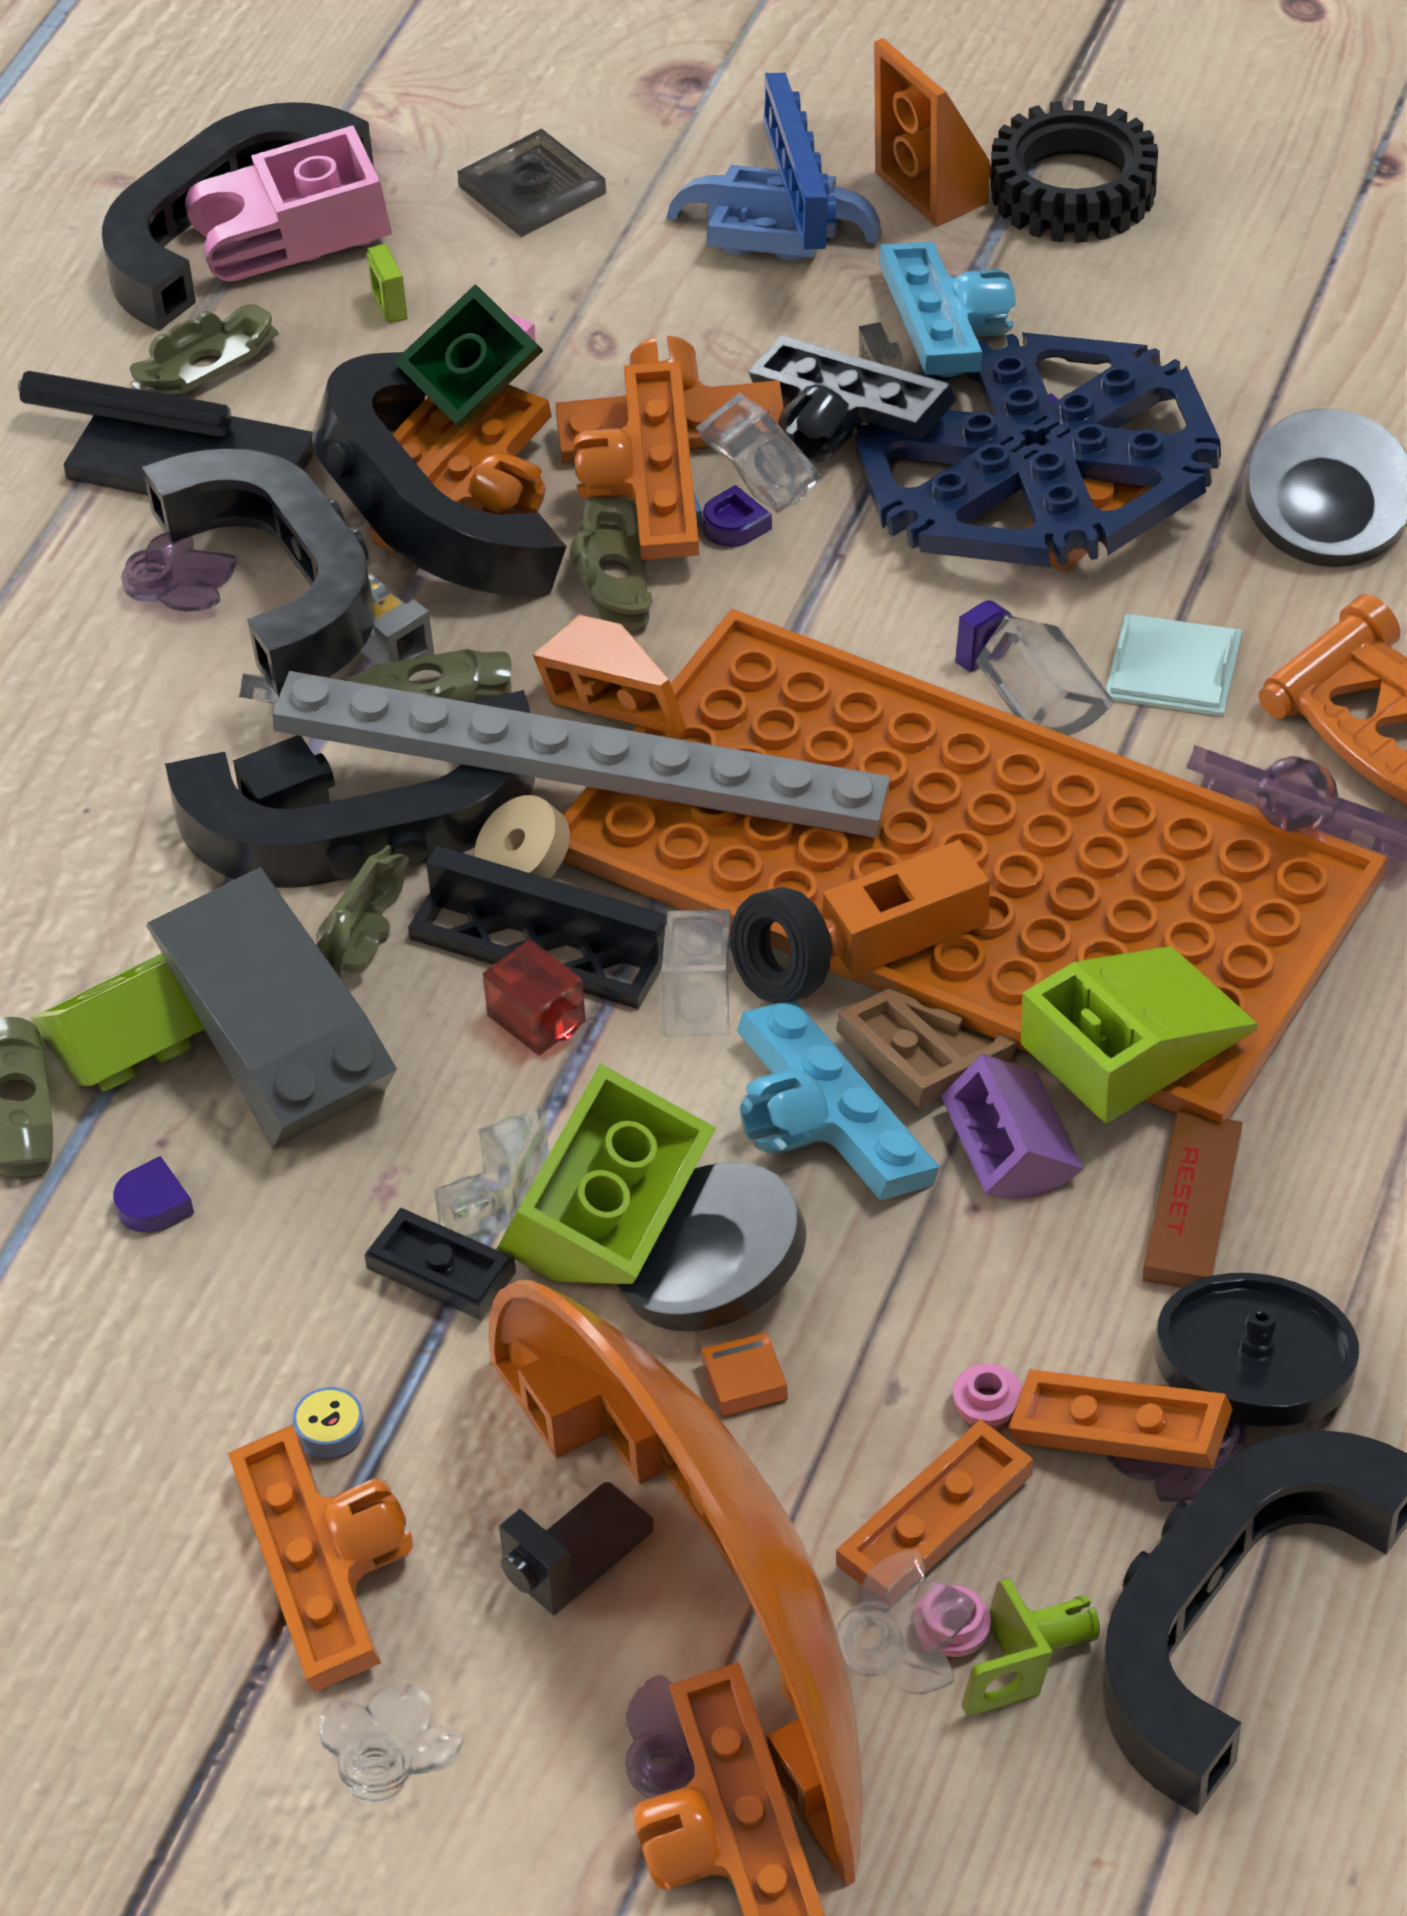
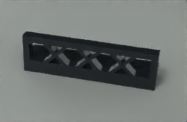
[408,845,669,1010]

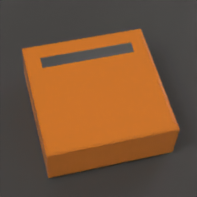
[701,1332,788,1417]

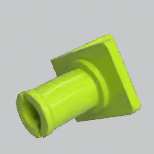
[961,1578,1100,1716]

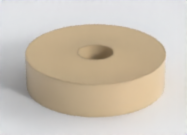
[474,795,570,879]

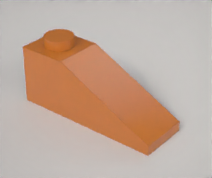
[533,615,687,735]

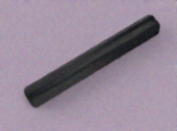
[18,370,232,438]

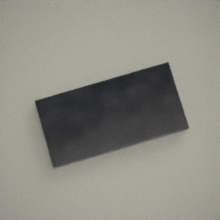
[63,416,315,495]

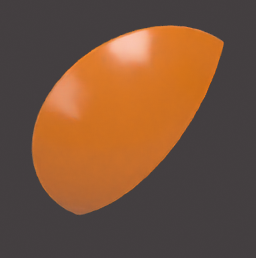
[488,1280,863,1887]

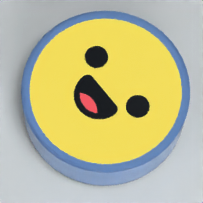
[293,1387,365,1458]

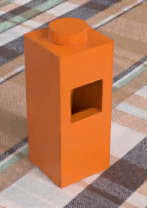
[822,839,990,977]

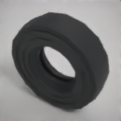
[730,887,831,1004]

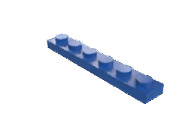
[763,73,836,250]

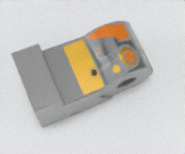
[361,574,435,665]

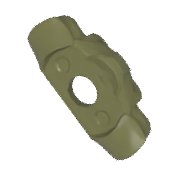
[129,304,279,396]
[569,496,653,631]
[340,649,511,702]
[316,845,409,979]
[0,1017,53,1178]

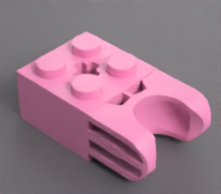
[185,125,392,282]

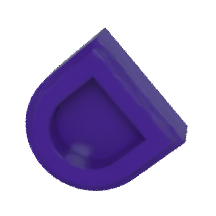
[702,485,772,547]
[955,600,1013,672]
[113,1156,194,1232]

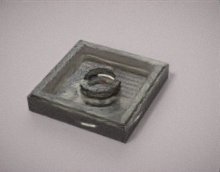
[457,129,606,237]

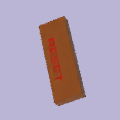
[1143,1111,1243,1288]

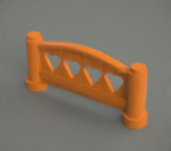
[1259,594,1407,806]

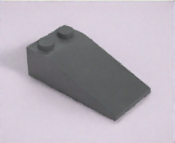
[147,867,397,1148]

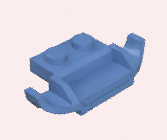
[666,165,881,261]

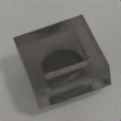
[859,322,904,370]

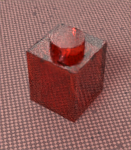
[482,939,586,1056]

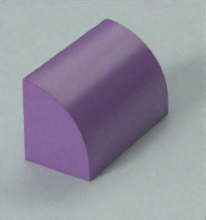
[941,1054,1084,1199]

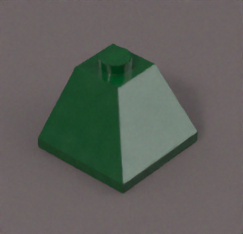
[394,284,543,430]

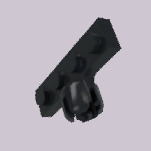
[748,335,956,463]

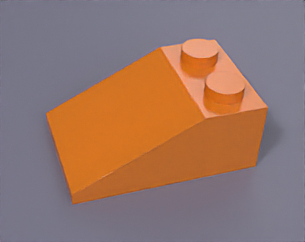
[874,38,991,227]

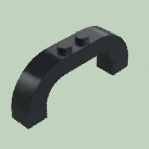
[102,102,374,331]
[312,352,567,596]
[142,449,375,698]
[165,690,535,888]
[1103,1431,1407,1815]

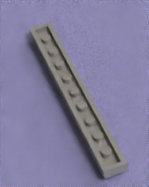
[272,671,890,838]

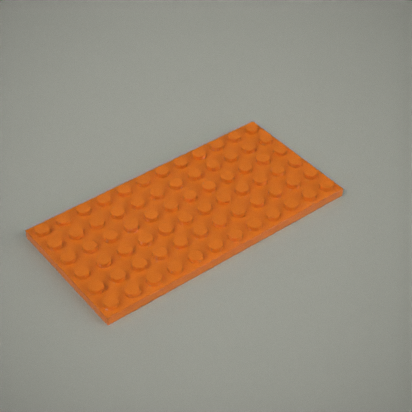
[563,608,1387,1123]

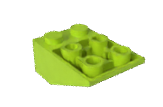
[1021,946,1258,1124]

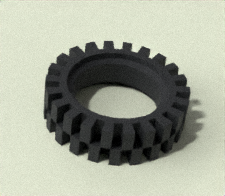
[990,100,1158,243]

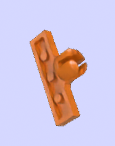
[555,336,786,463]
[573,361,699,560]
[369,384,552,554]
[228,1425,413,1693]
[633,1661,825,1916]

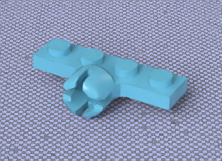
[879,242,1016,377]
[737,1000,940,1201]

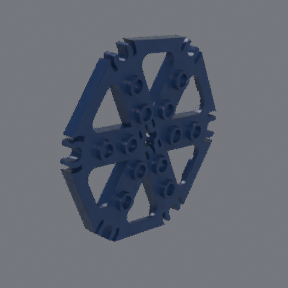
[854,332,1221,568]

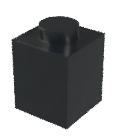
[233,735,335,809]

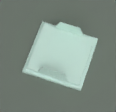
[1104,614,1243,717]

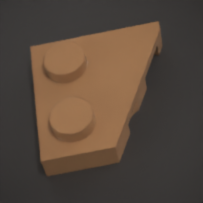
[836,988,1017,1108]

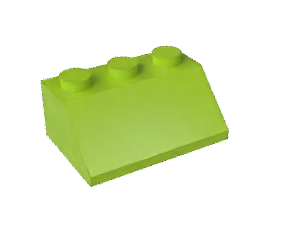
[30,953,204,1091]
[496,1063,716,1284]

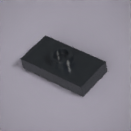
[364,1207,516,1320]

